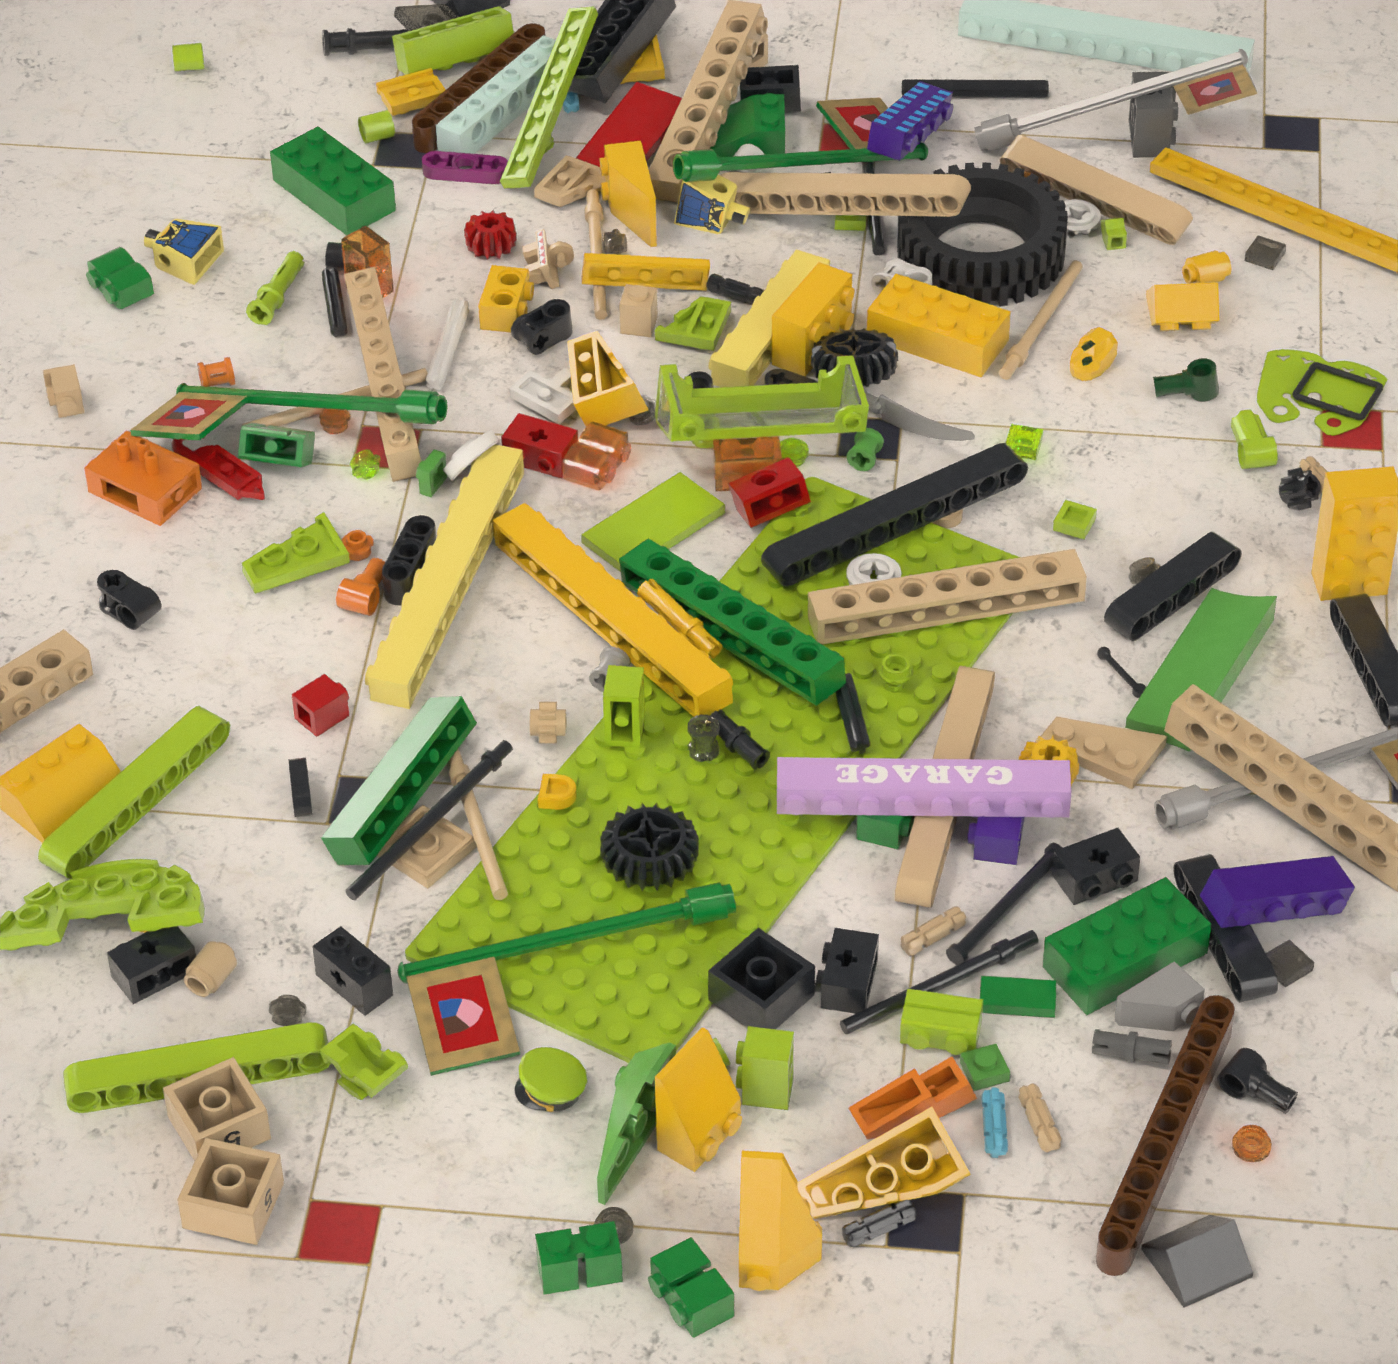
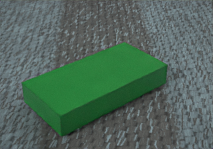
[980,976,1057,1018]

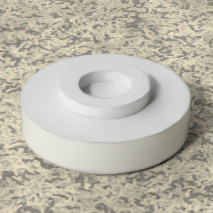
[443,430,500,481]

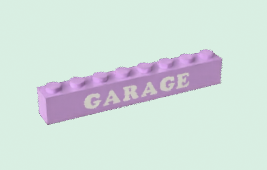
[777,757,1071,818]

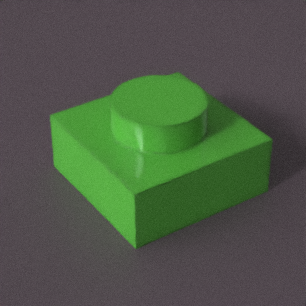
[416,449,447,497]
[960,1044,1010,1091]

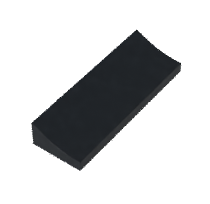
[568,0,676,104]

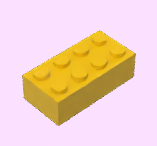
[867,274,1011,378]
[1311,466,1398,601]

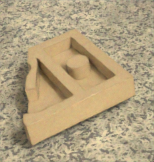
[534,155,606,207]

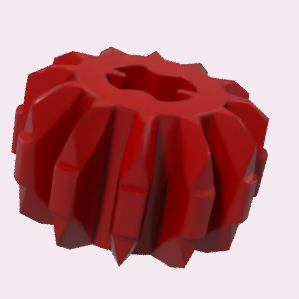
[464,210,517,260]

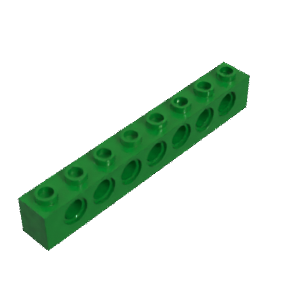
[619,538,846,706]

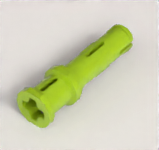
[246,251,305,325]

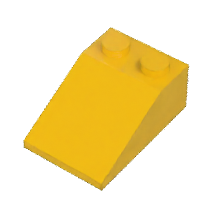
[600,141,657,247]
[655,1027,742,1172]

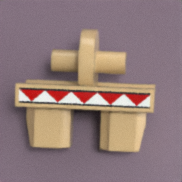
[522,229,574,289]

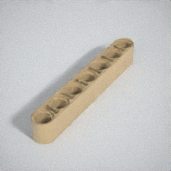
[1000,135,1193,245]

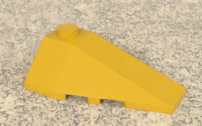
[797,1107,971,1219]
[739,1150,822,1291]

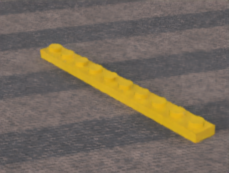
[1150,147,1398,273]

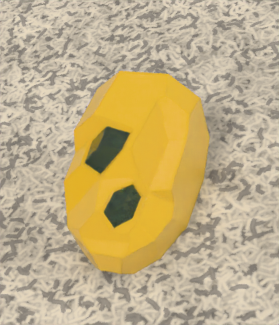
[1070,327,1118,381]

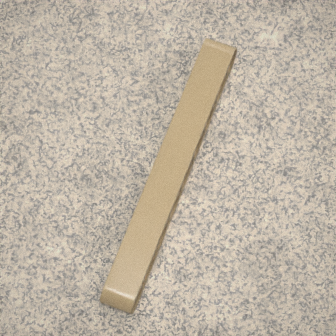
[720,172,971,217]
[895,666,995,908]

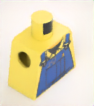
[674,175,750,234]
[144,219,224,285]

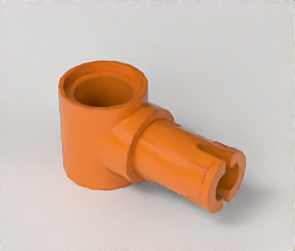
[336,558,385,616]

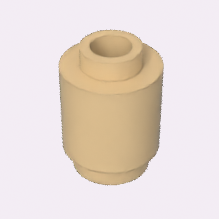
[184,941,237,997]

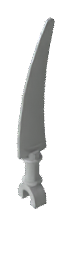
[850,387,975,441]

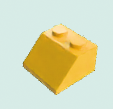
[1146,283,1220,331]

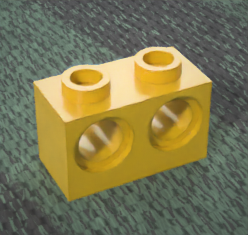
[478,265,534,333]

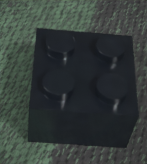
[708,928,815,1029]

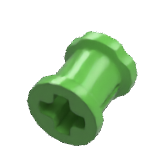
[847,428,884,471]

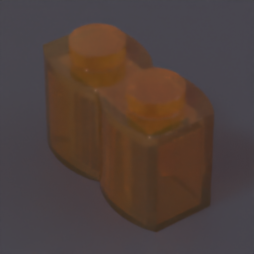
[562,421,631,491]

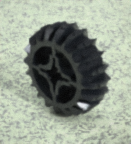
[811,328,898,389]
[600,802,699,891]

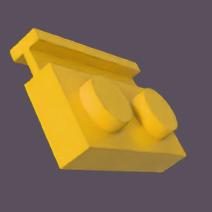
[376,68,446,116]

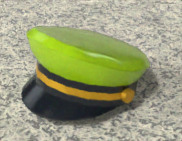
[514,1047,587,1112]

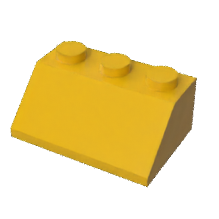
[0,724,121,843]

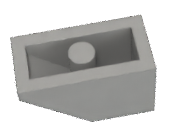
[1115,962,1205,1031]

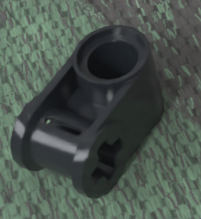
[511,299,573,355]
[97,570,162,630]

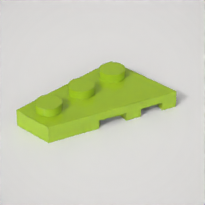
[242,512,350,594]

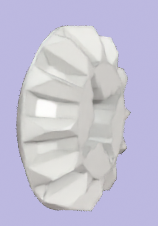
[1064,199,1101,236]
[846,553,901,585]

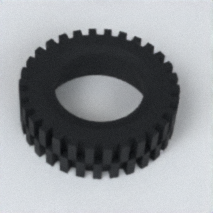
[897,162,1068,307]

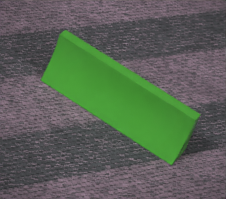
[1125,588,1277,752]

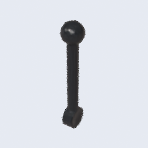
[1097,646,1146,698]

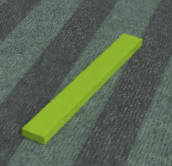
[500,6,598,189]

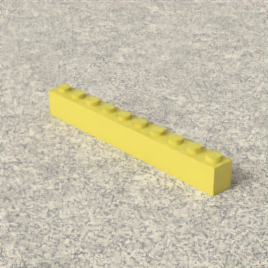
[365,444,524,709]

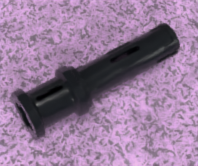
[322,28,411,56]

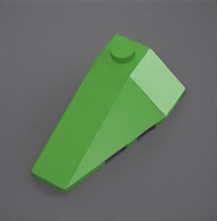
[597,1042,676,1205]

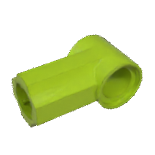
[1231,409,1278,469]

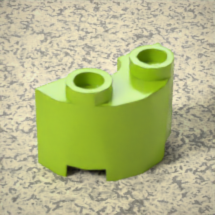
[320,1023,408,1100]

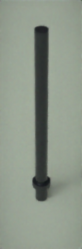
[345,740,513,901]

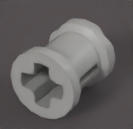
[589,647,630,692]

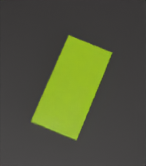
[581,472,725,572]

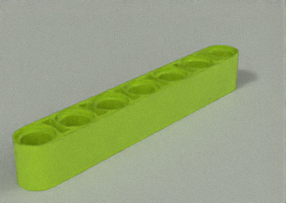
[38,706,231,879]
[63,1022,331,1113]

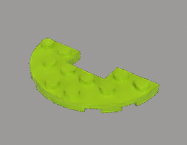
[0,859,205,951]

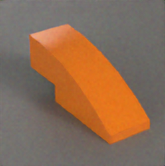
[848,1056,977,1140]

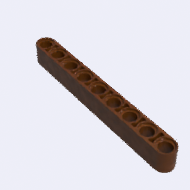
[1096,995,1235,1276]

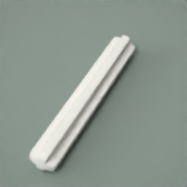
[426,299,469,390]

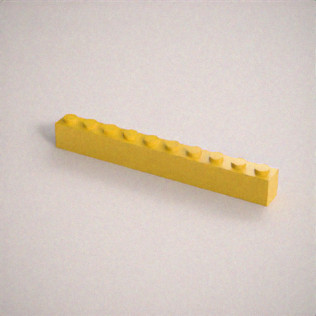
[492,503,733,722]

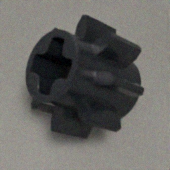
[1279,467,1321,510]

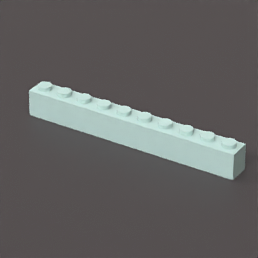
[958,0,1255,72]

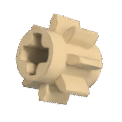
[530,702,567,744]

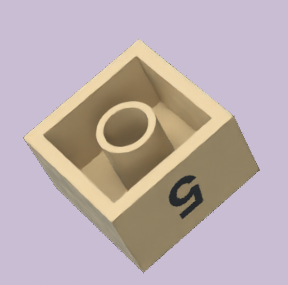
[163,1057,271,1161]
[177,1138,284,1245]

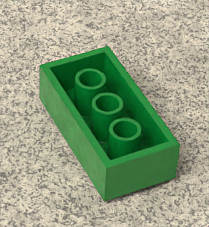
[270,126,396,236]
[1042,877,1211,1016]

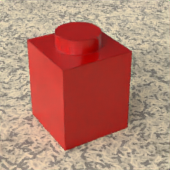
[292,673,349,737]

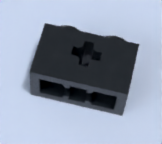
[740,65,801,112]
[1052,827,1140,905]
[107,926,196,1004]
[312,926,393,1016]
[815,928,879,1014]

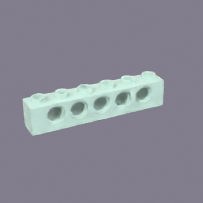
[436,35,556,154]

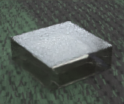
[1244,235,1286,270]
[1266,939,1314,987]

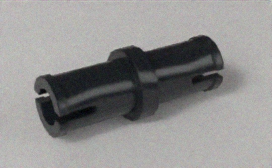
[706,709,770,770]

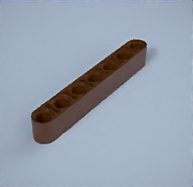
[412,23,545,153]

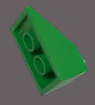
[710,93,785,157]

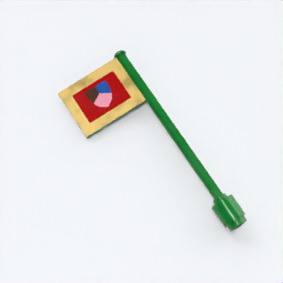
[673,97,928,182]
[130,383,448,441]
[397,882,736,1076]

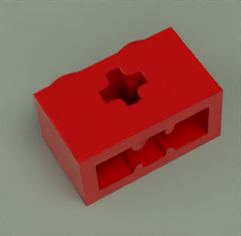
[501,413,579,479]

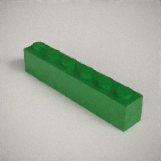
[321,696,477,865]

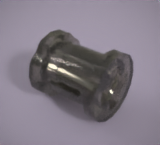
[688,714,720,762]

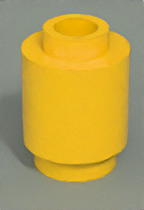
[1182,250,1232,284]

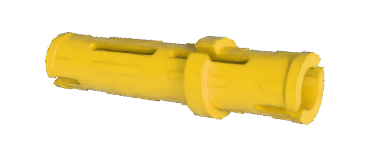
[637,579,723,660]

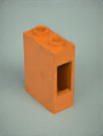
[84,430,202,526]

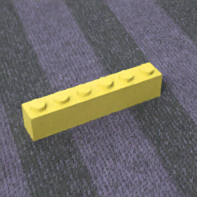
[708,249,830,387]

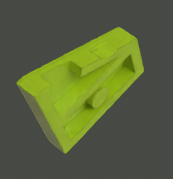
[655,296,731,351]

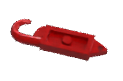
[171,436,265,500]

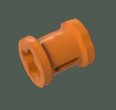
[197,357,235,387]

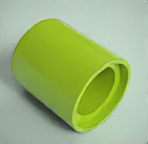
[172,43,204,72]
[358,110,395,144]

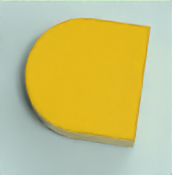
[538,773,577,810]

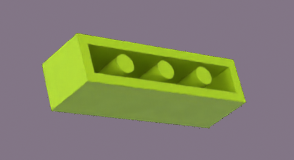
[392,6,514,75]

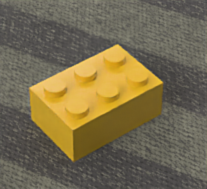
[772,262,855,377]

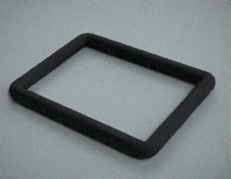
[1292,362,1384,420]

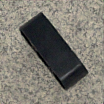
[382,515,436,606]

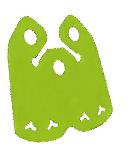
[1257,349,1388,436]

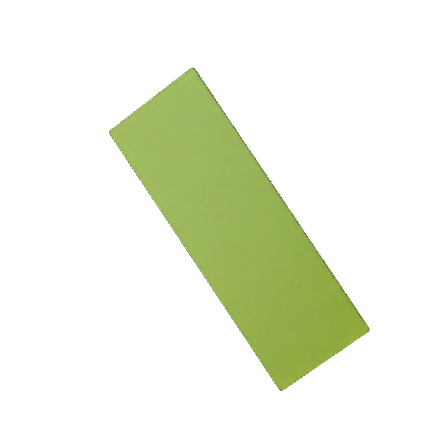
[405,477,1020,1063]

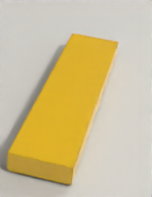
[581,253,710,291]

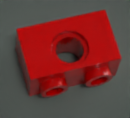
[728,457,811,528]

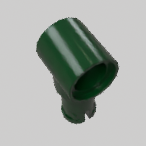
[1153,358,1219,402]

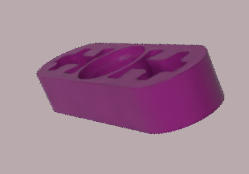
[422,151,508,184]

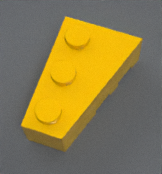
[567,331,649,431]

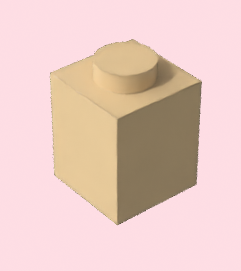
[619,284,658,337]

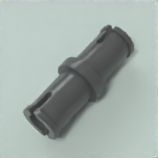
[1092,1029,1172,1065]

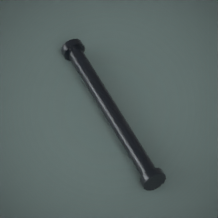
[946,843,1063,965]

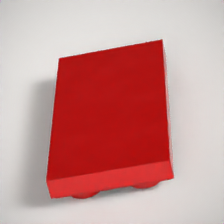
[576,81,682,167]

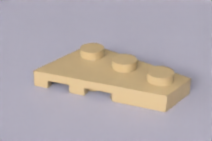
[1041,717,1167,789]

